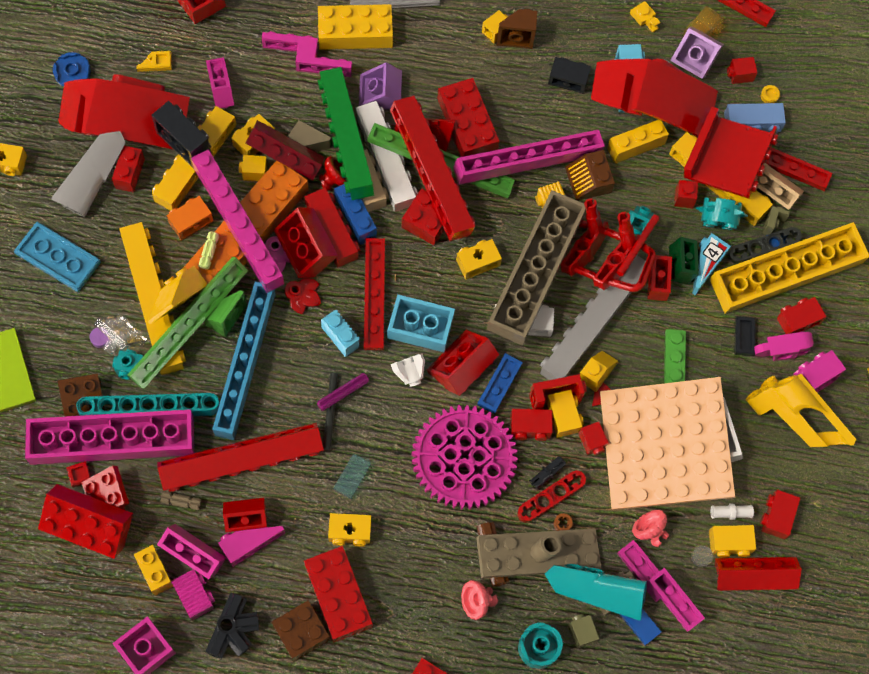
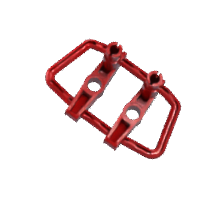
[561,198,656,292]

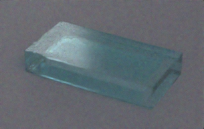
[333,454,371,499]

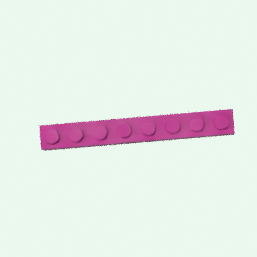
[453,130,605,185]
[191,150,284,293]

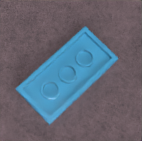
[14,222,101,292]

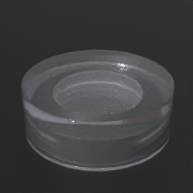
[691,546,713,567]

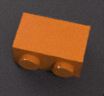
[166,196,214,240]

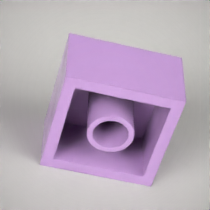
[670,27,724,79]

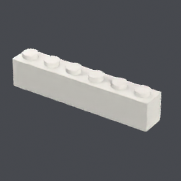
[355,101,418,212]

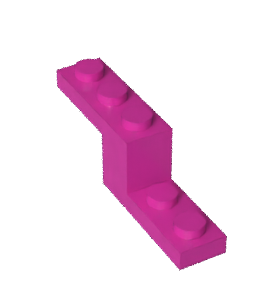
[262,32,352,77]
[617,540,705,632]

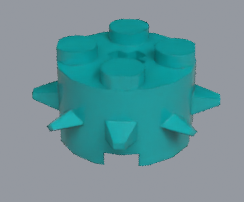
[695,198,748,230]

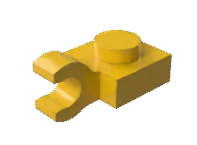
[630,1,660,32]

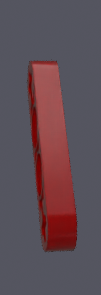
[517,470,586,523]

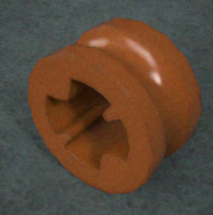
[553,513,573,531]

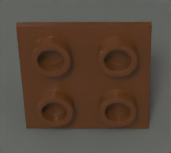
[57,373,105,417]

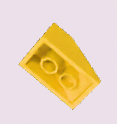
[148,266,207,324]

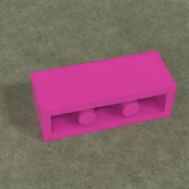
[157,524,226,579]

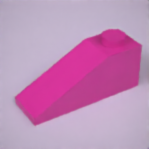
[206,57,234,108]
[218,526,285,567]

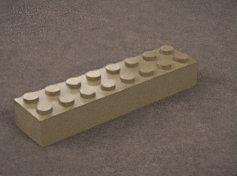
[487,190,586,346]

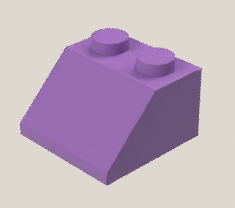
[359,62,402,109]

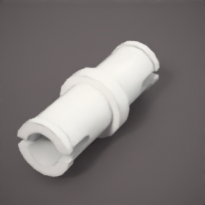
[710,504,754,520]

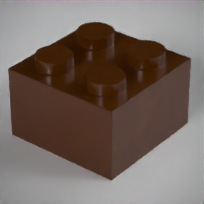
[271,600,330,662]

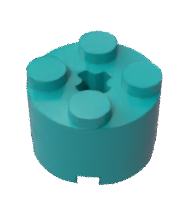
[518,623,563,669]

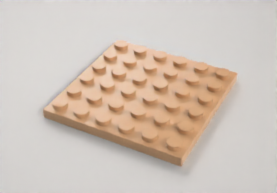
[600,377,735,510]

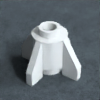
[391,354,425,387]

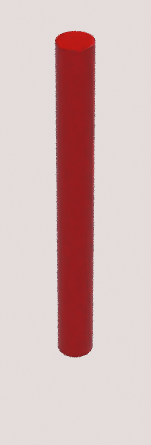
[616,214,660,276]

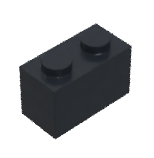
[548,57,591,94]

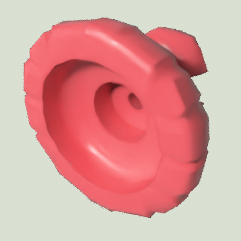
[632,509,669,547]
[461,580,498,620]

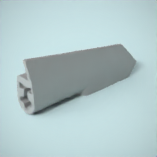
[51,131,126,217]

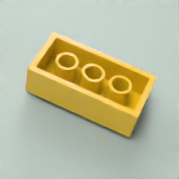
[318,4,393,50]

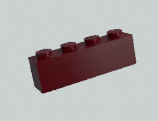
[245,120,325,180]

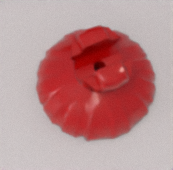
[319,156,347,191]

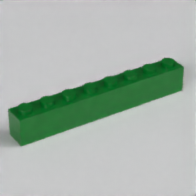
[317,67,374,200]

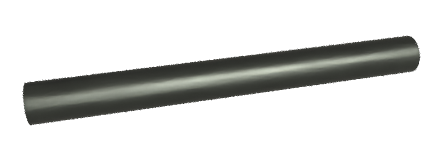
[323,372,338,451]

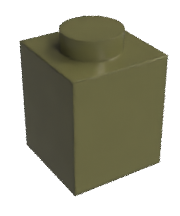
[568,614,599,649]

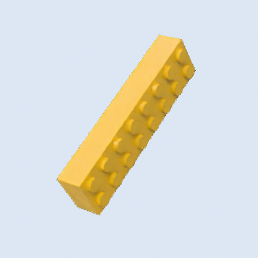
[709,222,869,314]

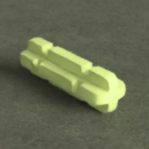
[199,231,219,269]

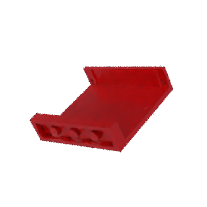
[684,107,779,198]

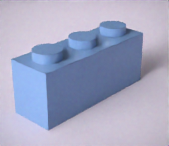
[724,103,786,133]

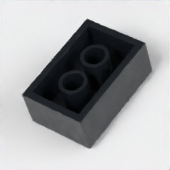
[151,101,212,169]

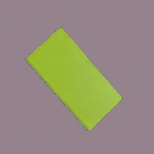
[0,328,36,413]

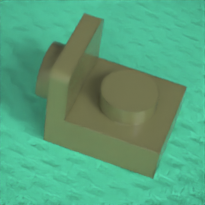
[762,206,790,235]

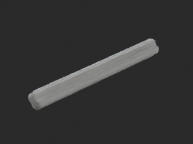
[350,0,440,8]

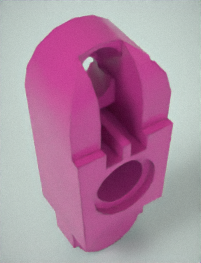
[754,332,814,361]

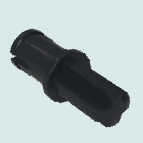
[529,456,566,491]

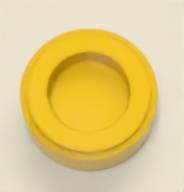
[760,85,780,103]

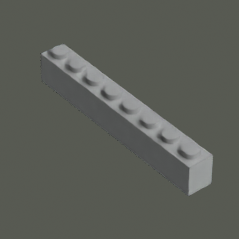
[540,255,646,380]

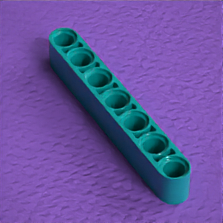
[76,393,219,416]

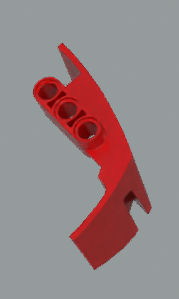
[591,59,718,137]
[58,74,190,150]

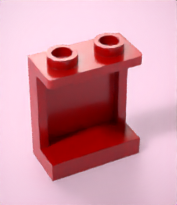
[529,374,586,410]

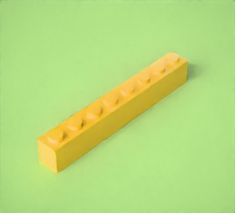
[119,222,186,376]

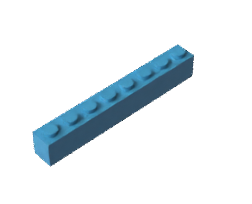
[212,282,275,440]

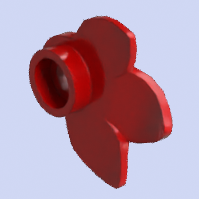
[284,278,321,314]

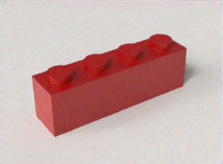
[304,188,360,268]

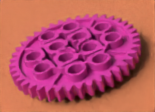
[412,405,518,510]

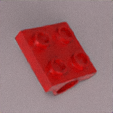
[82,465,129,510]

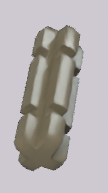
[161,491,201,510]

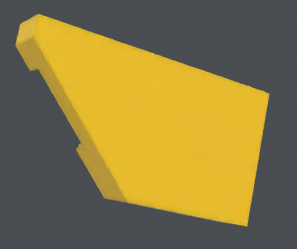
[136,51,172,72]

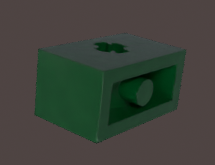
[669,237,699,284]

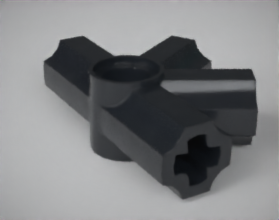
[205,593,259,659]

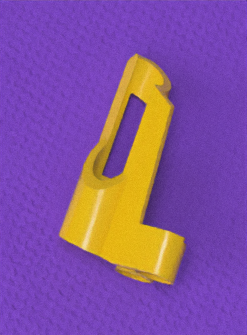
[746,374,856,447]

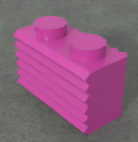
[171,569,215,620]

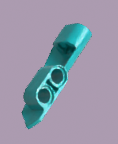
[545,564,647,620]

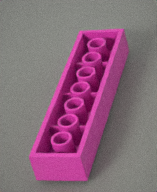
[25,409,194,465]

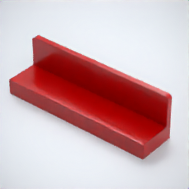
[715,557,802,591]

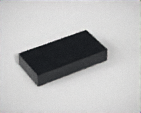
[734,316,755,356]

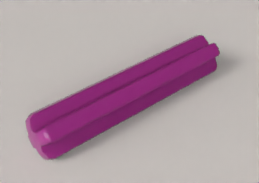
[317,373,369,411]

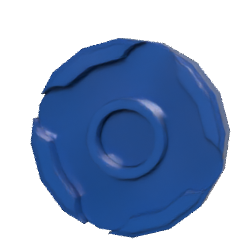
[53,52,91,86]

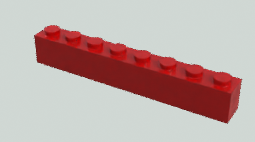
[390,96,475,241]
[157,423,324,491]

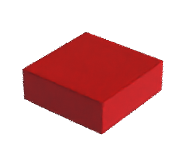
[66,461,91,488]

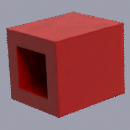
[727,57,757,84]
[674,180,698,209]
[578,421,609,455]

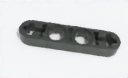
[729,227,802,264]

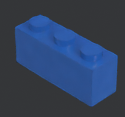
[334,184,377,245]

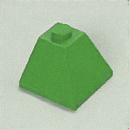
[204,290,247,337]

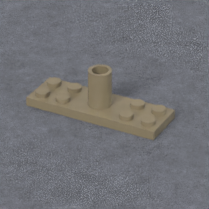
[476,529,601,578]

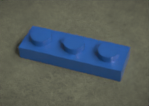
[477,353,523,414]

